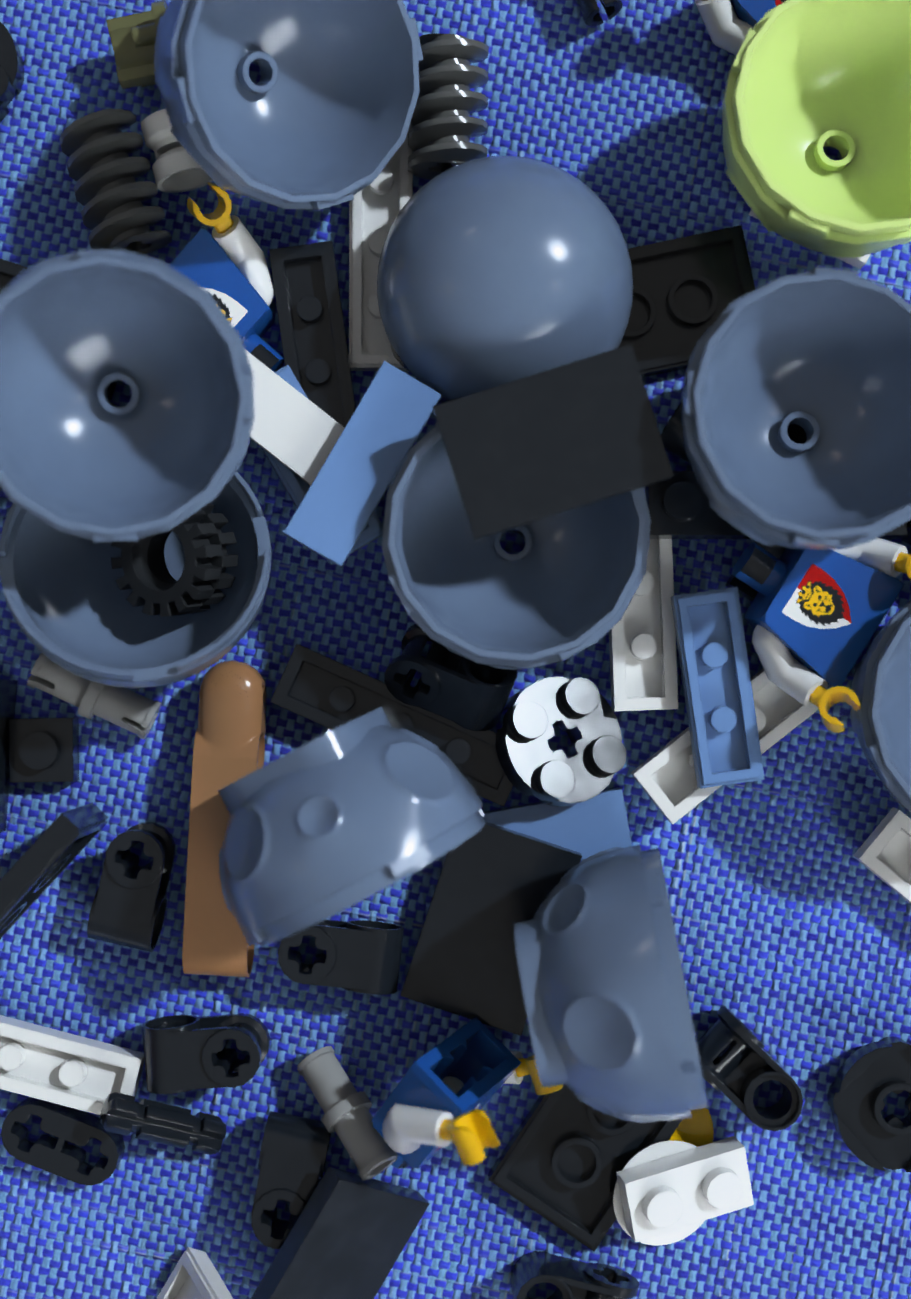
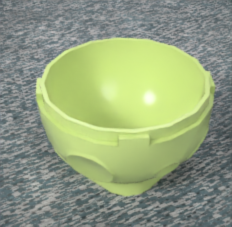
[722,0,911,257]

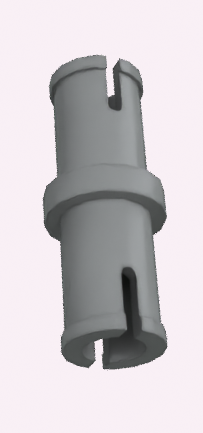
[27,653,162,740]
[297,1046,398,1181]

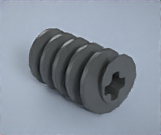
[408,33,489,180]
[59,109,172,255]

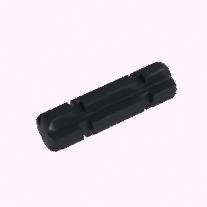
[100,1092,226,1155]

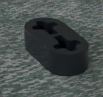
[1,1097,125,1186]

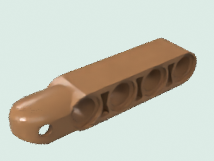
[182,660,267,977]

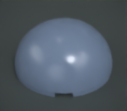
[377,156,634,402]
[0,472,271,688]

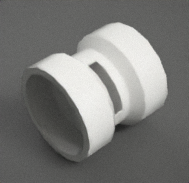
[141,109,213,193]

